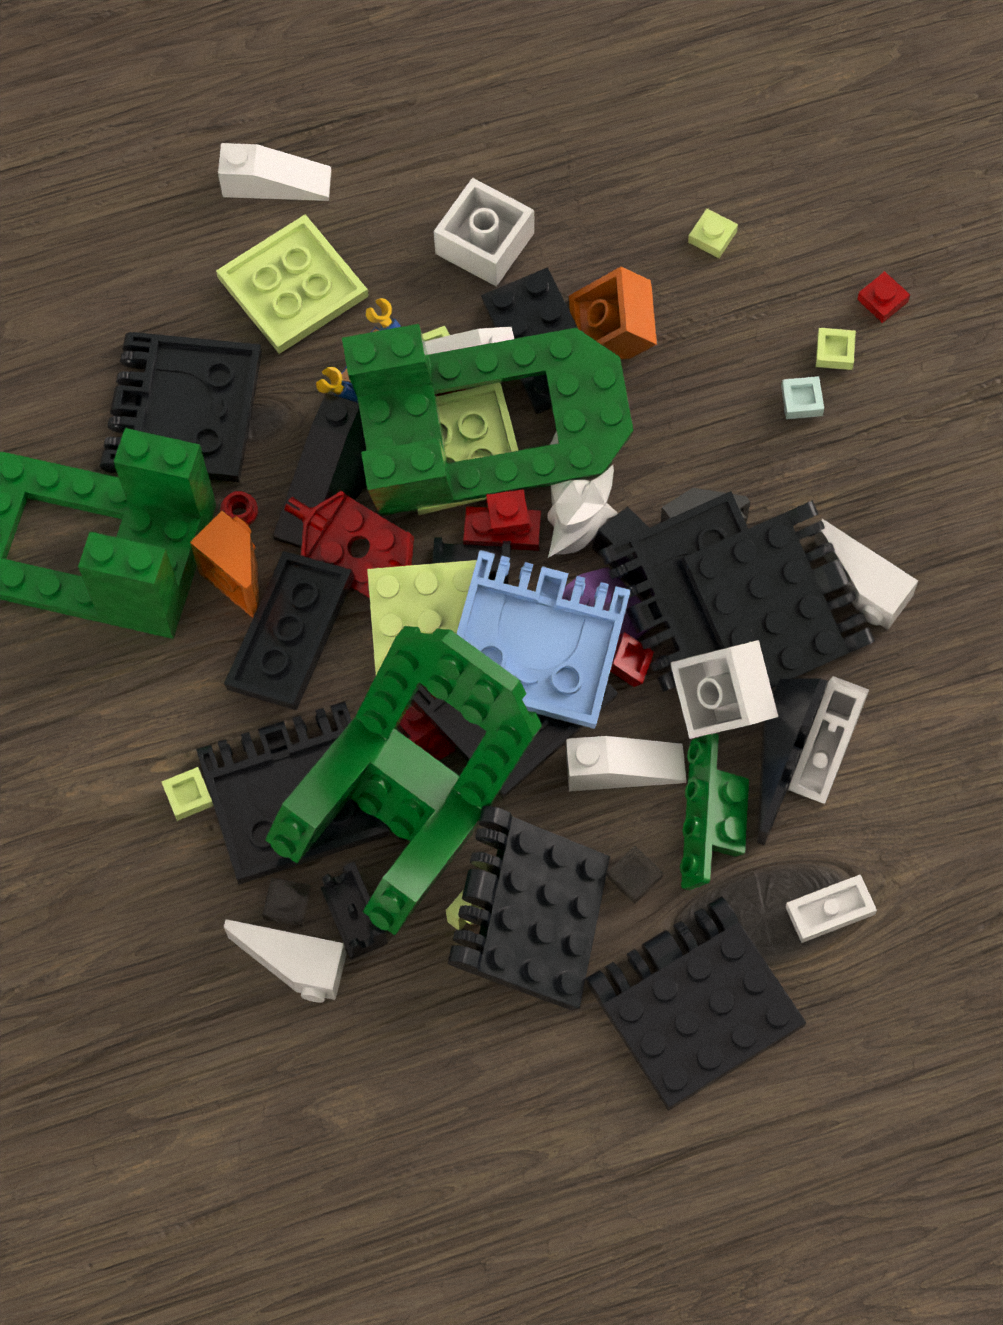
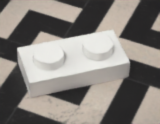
[786,875,877,943]

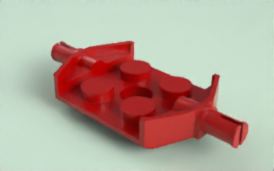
[284,491,414,598]

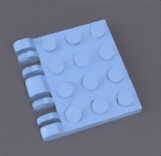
[457,550,631,729]

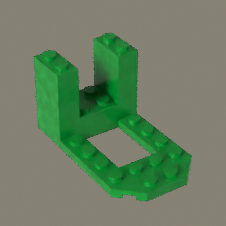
[342,324,633,516]
[0,428,216,639]
[265,626,542,936]

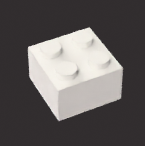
[434,178,534,287]
[670,640,778,739]

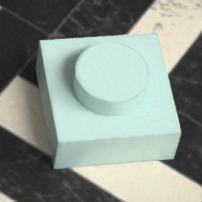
[781,376,824,419]

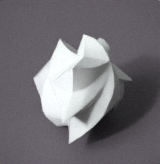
[547,465,618,558]

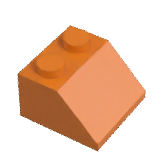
[569,267,657,359]
[190,511,259,618]

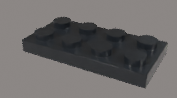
[481,267,578,414]
[224,551,355,710]

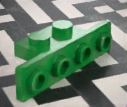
[680,733,749,891]

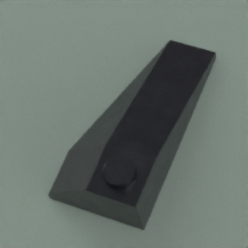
[273,393,367,548]
[757,678,828,846]

